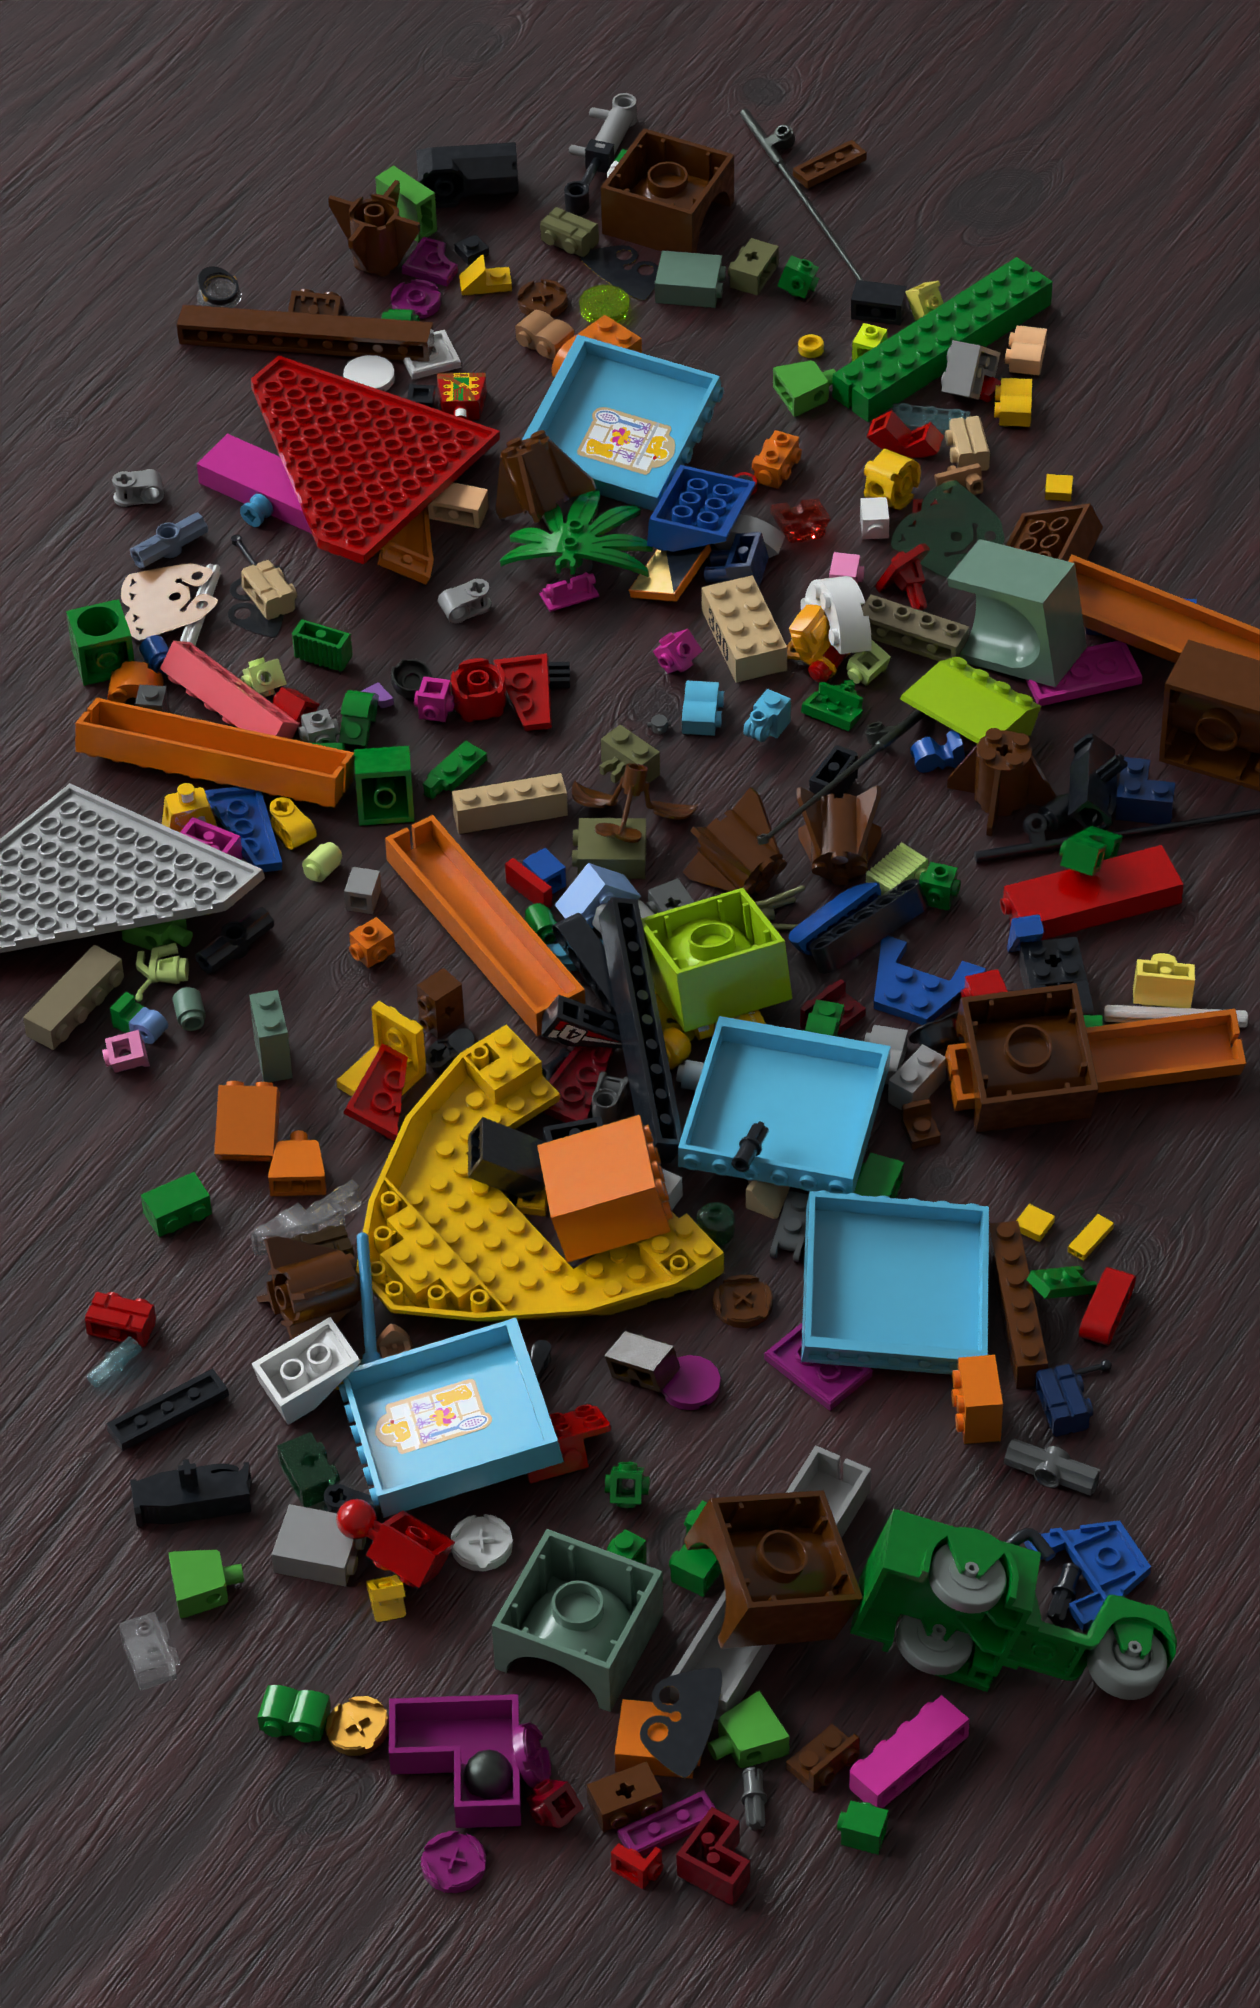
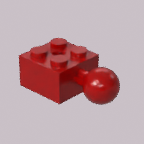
[336,1499,455,1588]

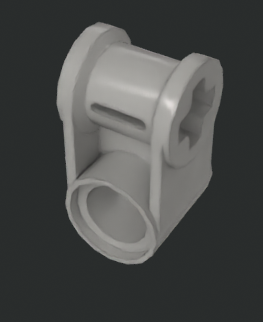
[112,469,164,507]
[438,579,491,624]

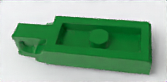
[423,741,487,800]

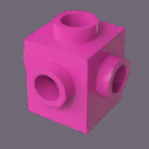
[653,629,703,674]
[414,676,455,722]

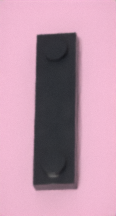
[106,1368,229,1451]

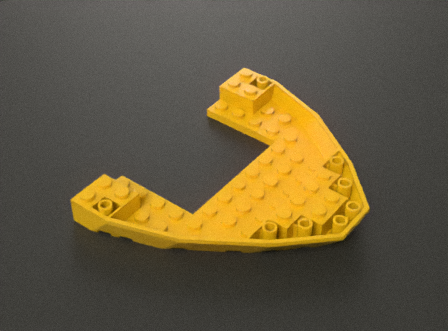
[356,1024,724,1322]

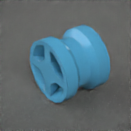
[240,494,274,527]

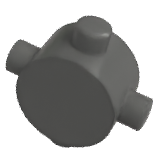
[647,714,671,734]

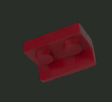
[800,979,866,1036]

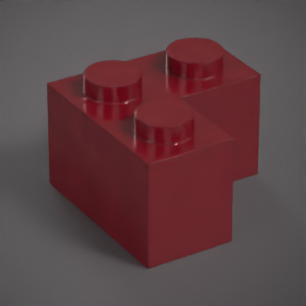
[676,1807,750,1906]

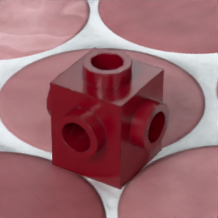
[526,1779,584,1828]

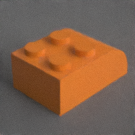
[552,315,642,377]

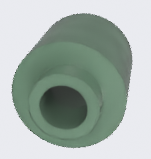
[172,987,206,1031]

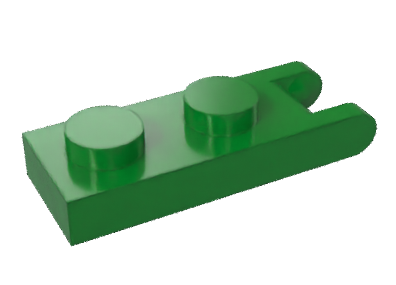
[1026,1266,1098,1299]

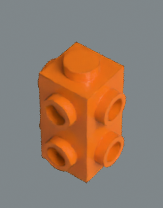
[752,430,802,489]

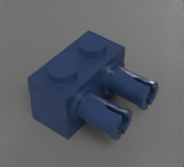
[704,532,769,588]

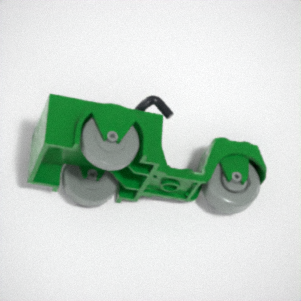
[850,1509,1177,1700]

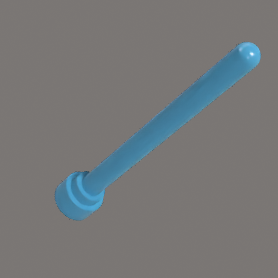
[357,1232,383,1365]

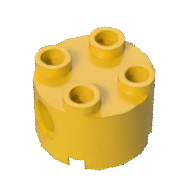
[864,449,921,510]

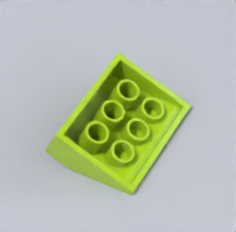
[900,656,1041,744]

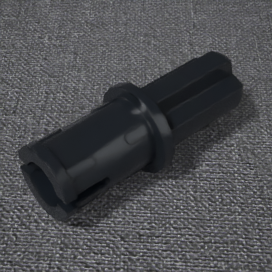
[731,1121,769,1172]
[1047,1563,1082,1623]

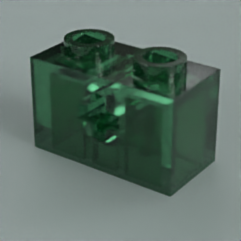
[277,1432,340,1508]

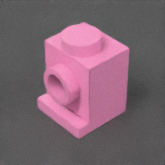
[102,1030,150,1073]

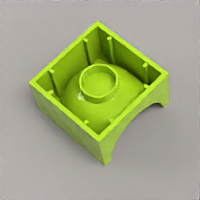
[641,888,792,1032]

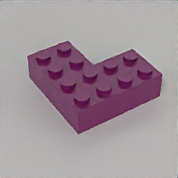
[389,1694,521,1828]

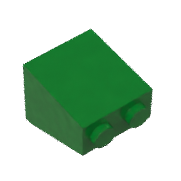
[354,746,415,826]

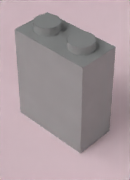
[271,1504,366,1586]

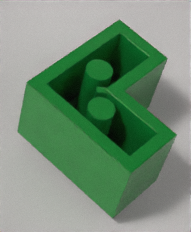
[669,1500,722,1597]

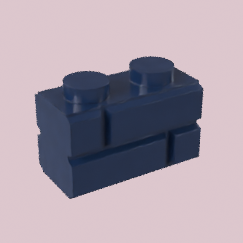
[1035,1364,1093,1437]

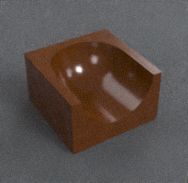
[601,128,734,253]

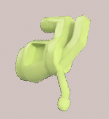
[135,943,189,1002]

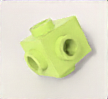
[241,657,287,697]

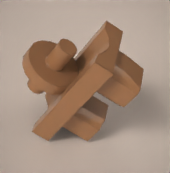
[934,463,983,501]

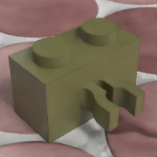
[599,725,660,783]

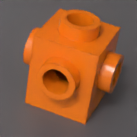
[349,917,395,968]

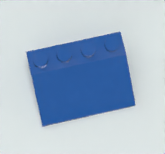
[647,465,756,552]

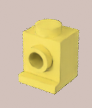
[905,281,943,320]

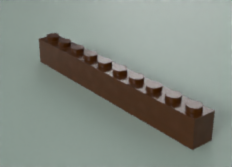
[176,305,435,362]

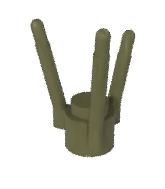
[756,885,805,930]

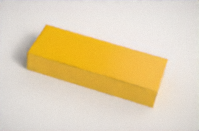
[1068,1214,1114,1261]

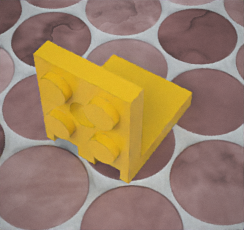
[336,1001,427,1097]

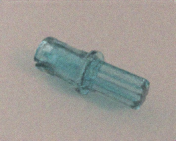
[87,1336,142,1387]

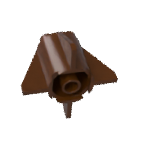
[328,180,421,277]
[495,430,596,523]
[947,728,1056,836]
[797,785,881,885]
[683,787,787,895]
[256,1236,361,1340]

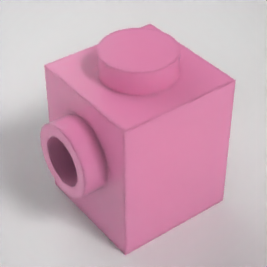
[829,552,865,584]

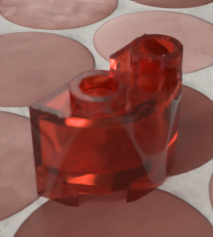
[770,498,831,543]

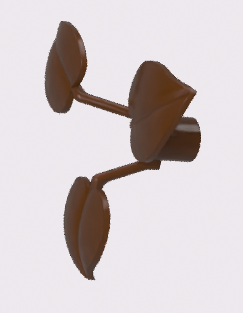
[571,763,698,843]

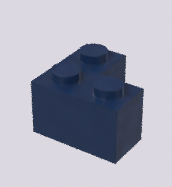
[1115,757,1175,824]

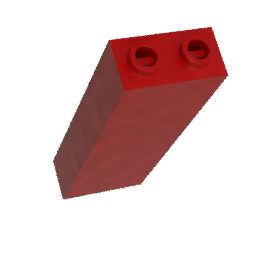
[1000,845,1183,940]

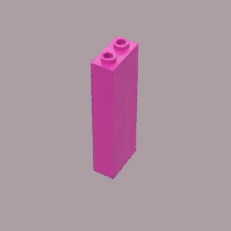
[197,434,312,534]

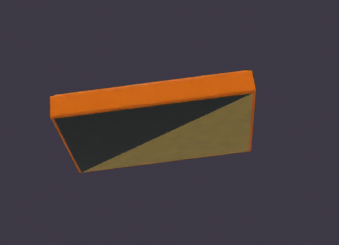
[628,544,712,602]

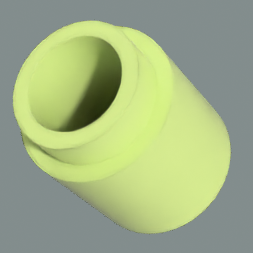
[302,842,342,882]

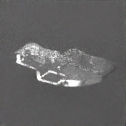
[251,1180,361,1256]

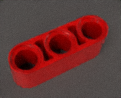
[1079,1267,1136,1346]

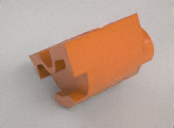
[107,661,164,703]

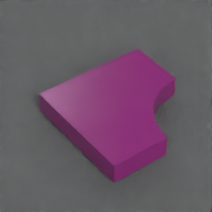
[402,237,458,286]

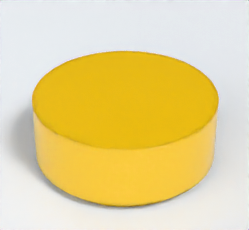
[798,334,824,358]

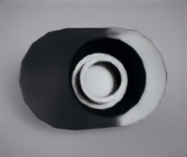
[909,1011,962,1056]

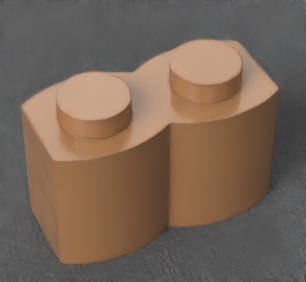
[515,310,575,360]

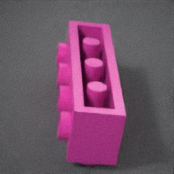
[849,1695,969,1809]

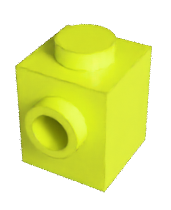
[852,323,887,361]

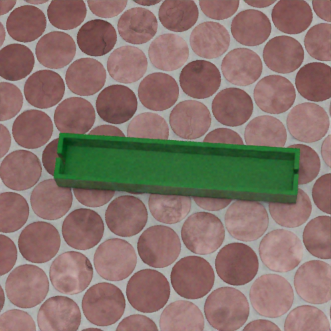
[832,257,1053,422]

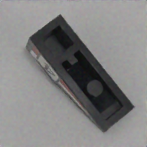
[541,995,623,1048]

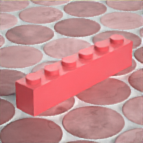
[160,640,299,739]

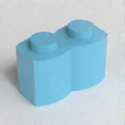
[682,681,724,736]

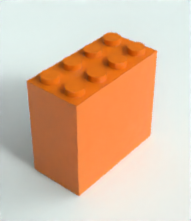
[537,1115,674,1263]

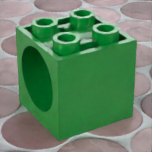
[66,599,135,686]

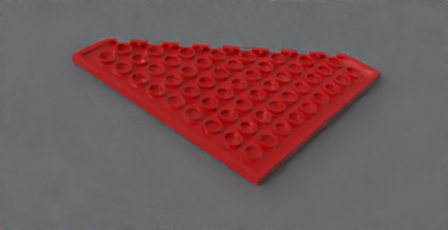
[251,355,500,564]

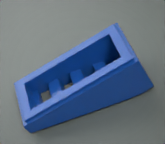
[1007,915,1044,952]

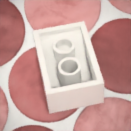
[251,1317,361,1425]

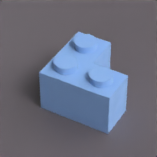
[555,863,641,929]

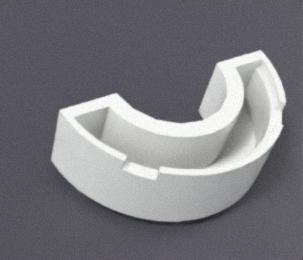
[801,576,872,654]

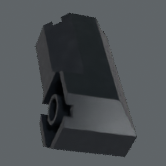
[416,142,519,208]

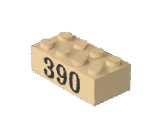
[702,575,787,683]

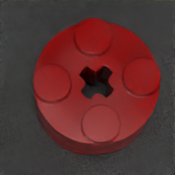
[451,658,507,722]

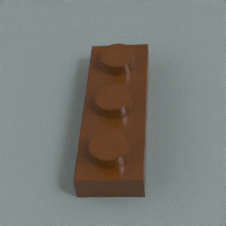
[793,140,867,189]

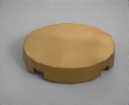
[325,1696,389,1756]

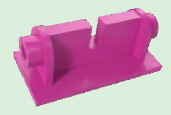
[539,572,599,612]

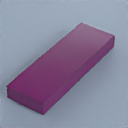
[618,1790,716,1856]

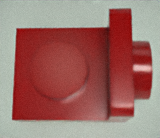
[611,1843,664,1889]

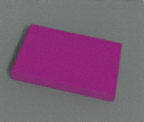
[764,1323,873,1411]

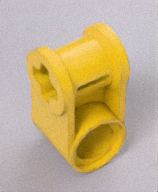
[270,797,317,850]

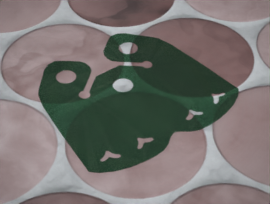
[891,480,1005,577]

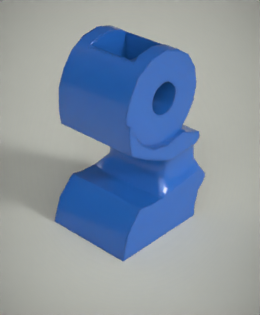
[910,729,965,773]

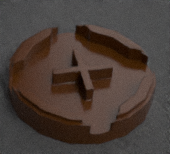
[518,279,568,318]
[713,1274,773,1328]

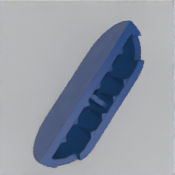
[788,883,881,956]

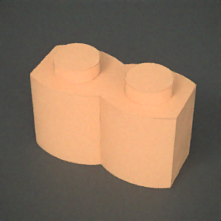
[1005,325,1047,375]

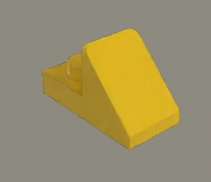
[459,255,512,295]
[366,1575,406,1622]

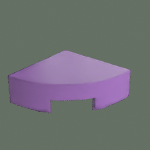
[361,682,394,708]

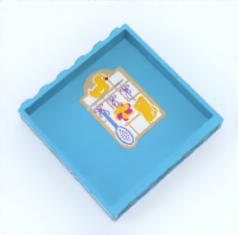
[522,335,724,511]
[338,1318,564,1518]

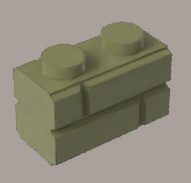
[540,207,599,258]

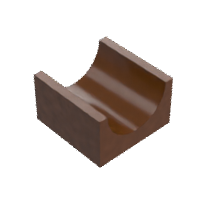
[1159,640,1260,791]
[955,983,1099,1133]
[684,1490,863,1649]

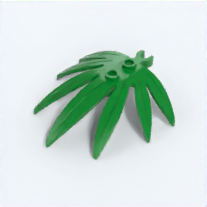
[500,489,653,577]

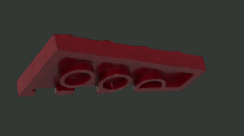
[542,1046,616,1123]

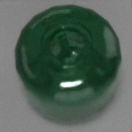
[696,1202,735,1246]

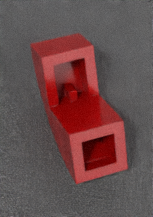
[866,411,944,458]

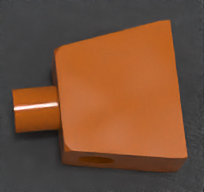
[268,1130,327,1196]

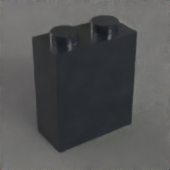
[468,1117,545,1201]

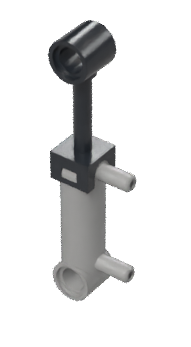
[564,93,637,216]

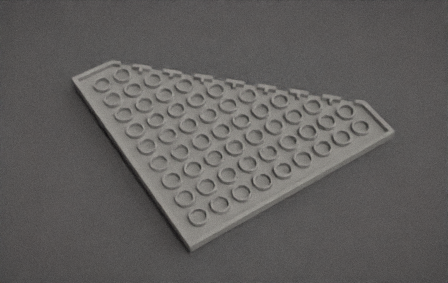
[0,783,265,953]

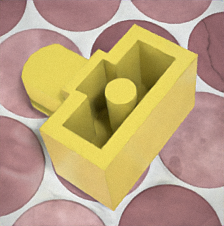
[1133,953,1195,1008]

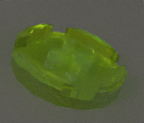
[579,285,630,323]

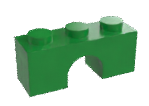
[1059,826,1123,876]

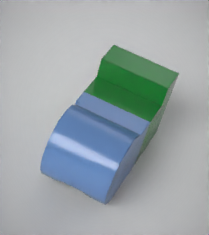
[110,992,168,1044]

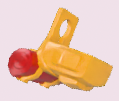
[787,604,850,683]

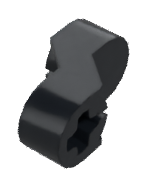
[425,1028,479,1074]

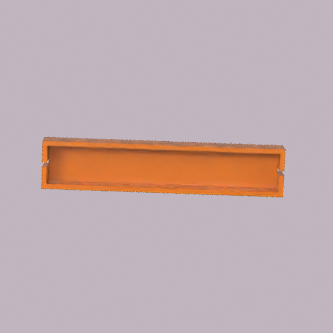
[1068,554,1260,663]
[75,698,354,807]
[385,815,585,1036]
[945,1009,1246,1111]

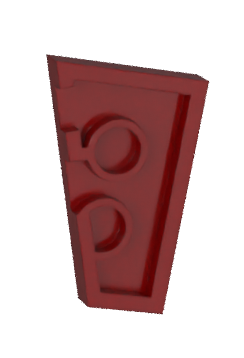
[493,653,552,731]
[343,1043,408,1141]

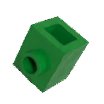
[837,1800,888,1855]

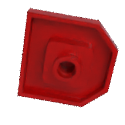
[874,543,931,611]

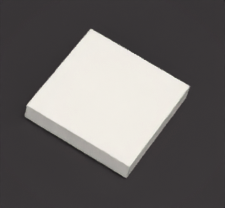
[403,330,461,380]

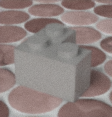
[941,340,1000,400]

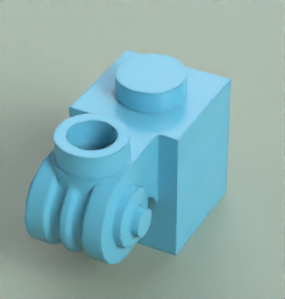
[743,689,791,742]

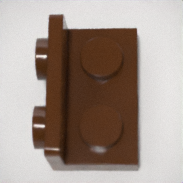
[288,289,345,316]
[786,1724,860,1793]

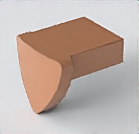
[377,1324,412,1358]

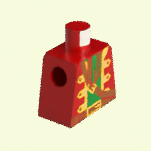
[437,373,487,420]

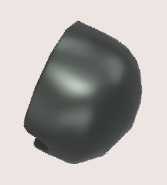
[391,659,432,699]
[463,1749,513,1799]

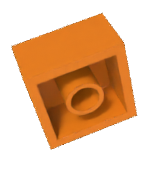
[951,1355,1003,1444]

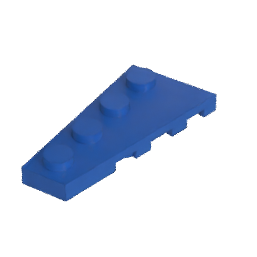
[205,787,282,872]

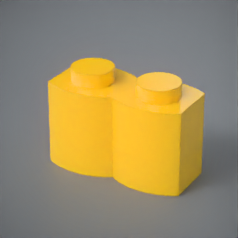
[994,378,1032,427]

